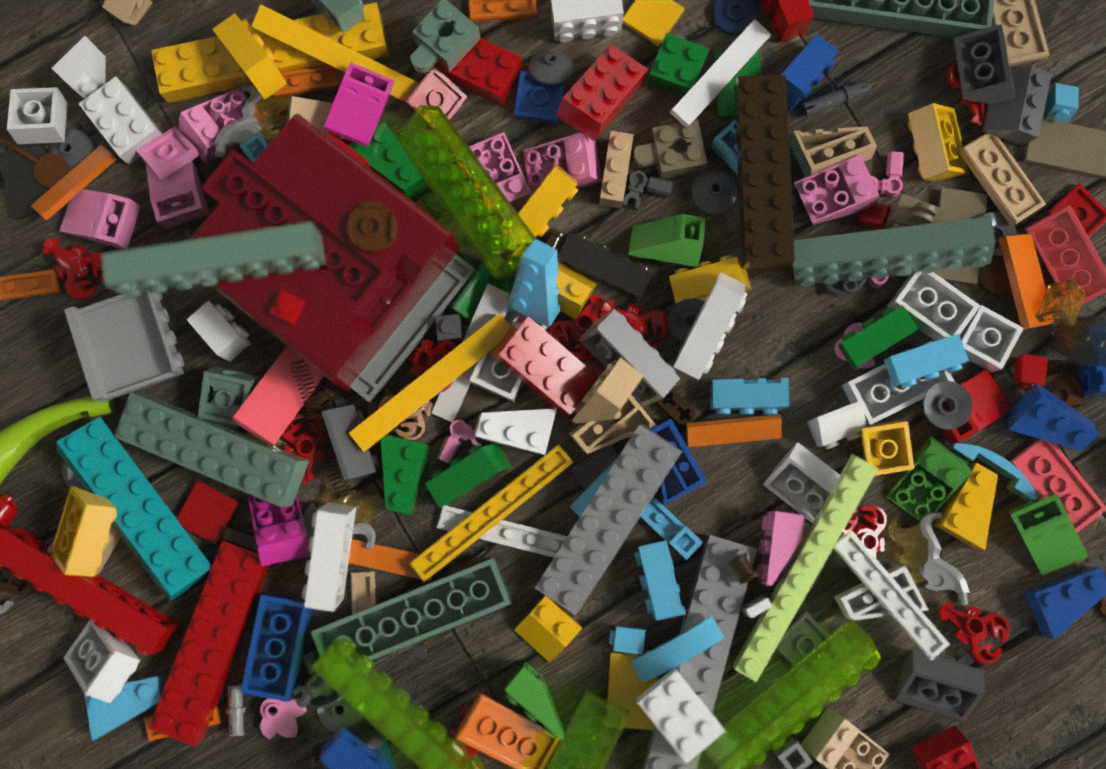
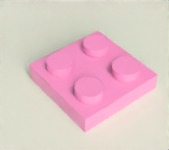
[136,126,200,180]

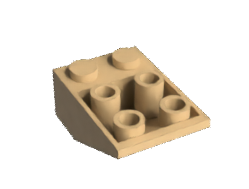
[572,358,644,424]
[801,707,890,769]

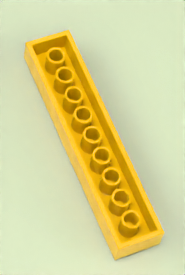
[151,2,389,103]

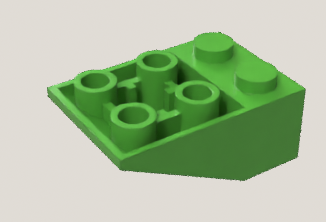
[628,214,705,267]
[886,436,971,521]
[1008,491,1088,575]
[505,662,564,740]

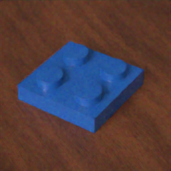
[514,71,565,124]

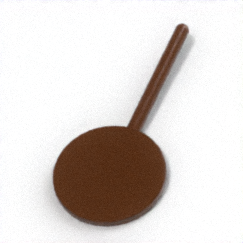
[0,138,69,188]

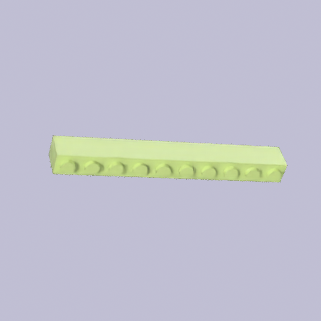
[734,454,878,682]

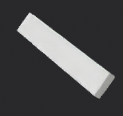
[670,19,771,128]
[432,284,510,422]
[437,506,568,558]
[833,530,950,660]

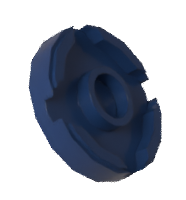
[712,0,758,36]

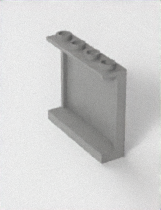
[64,291,184,402]

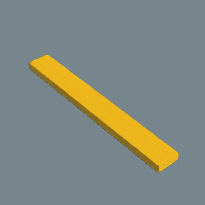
[251,4,418,101]
[349,313,511,452]
[409,444,574,582]

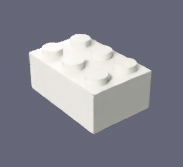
[551,0,624,42]
[79,76,162,165]
[887,271,980,341]
[64,619,140,703]
[636,668,725,764]

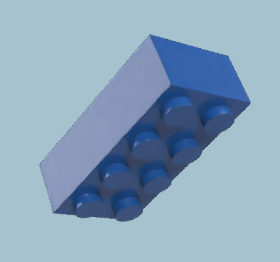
[241,593,313,702]

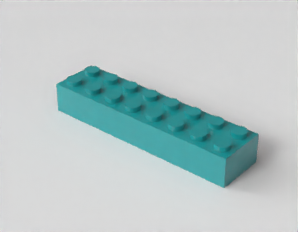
[56,417,212,602]

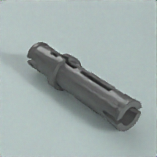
[801,79,871,117]

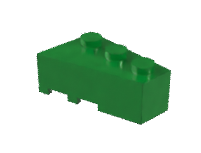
[348,122,426,198]
[837,305,918,369]
[381,435,430,515]
[425,443,512,508]

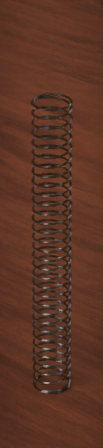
[289,359,353,499]

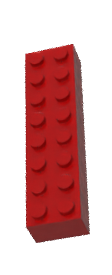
[0,528,181,655]
[148,541,271,746]

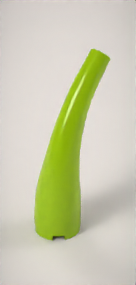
[0,396,115,485]

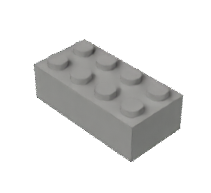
[578,309,680,406]

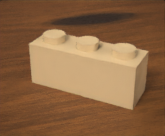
[599,131,634,209]

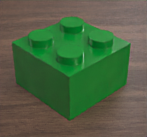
[648,33,709,97]

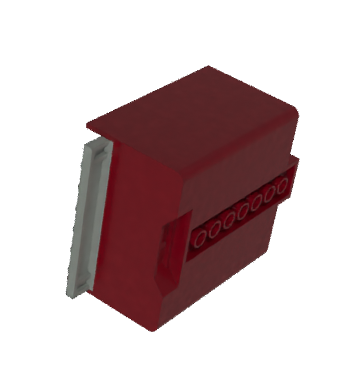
[189,114,476,403]

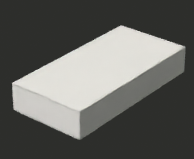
[741,596,772,618]

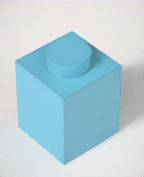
[1045,83,1079,123]
[609,625,645,655]

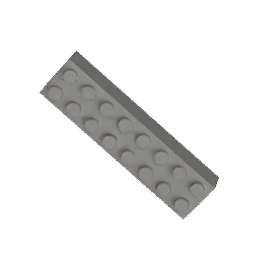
[535,425,682,615]

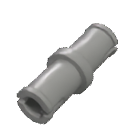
[225,685,246,736]

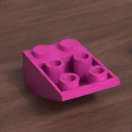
[323,62,394,147]
[248,495,310,566]

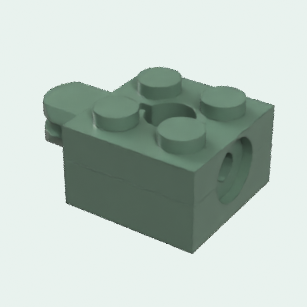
[410,0,481,73]
[198,367,260,431]

